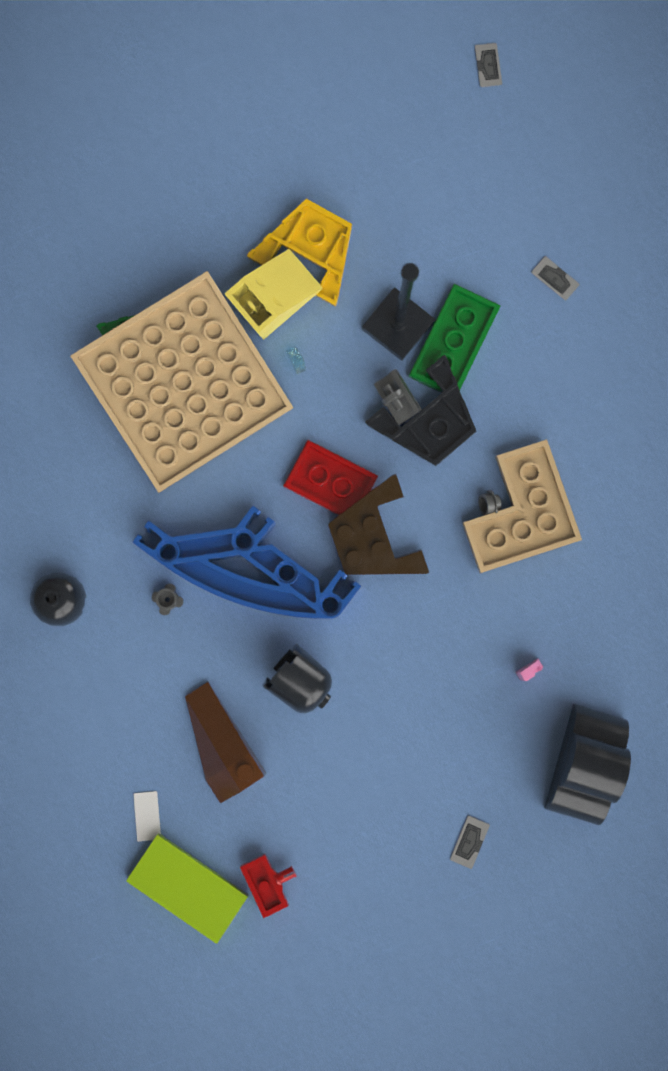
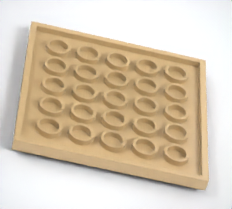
[70,271,294,493]

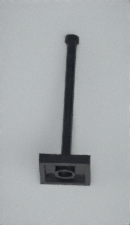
[362,263,435,361]

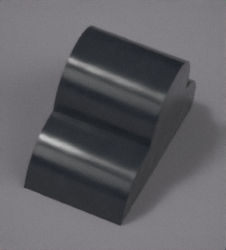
[544,704,631,825]

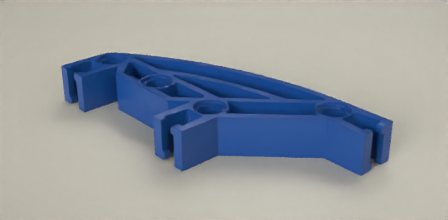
[132,506,361,619]

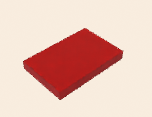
[283,440,378,515]

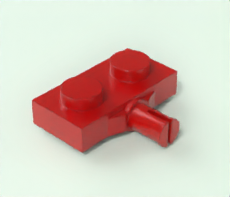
[240,853,297,919]

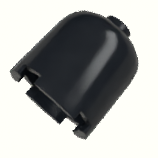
[262,643,332,713]

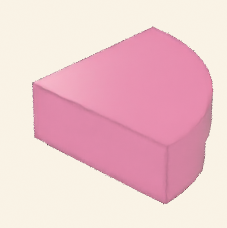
[516,659,543,681]

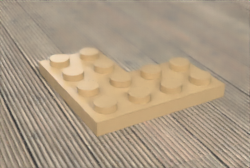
[462,440,582,574]

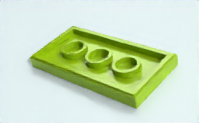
[126,833,248,944]

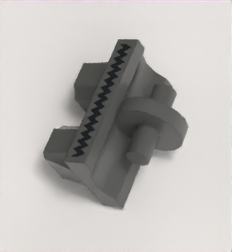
[374,369,422,425]

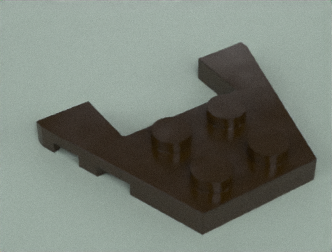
[328,474,429,575]

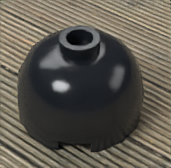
[30,573,86,626]

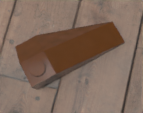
[185,682,266,803]

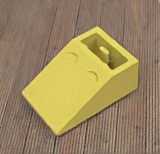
[224,249,323,340]

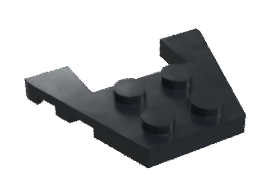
[365,355,477,467]

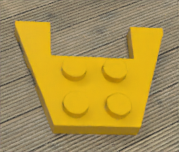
[247,198,352,307]

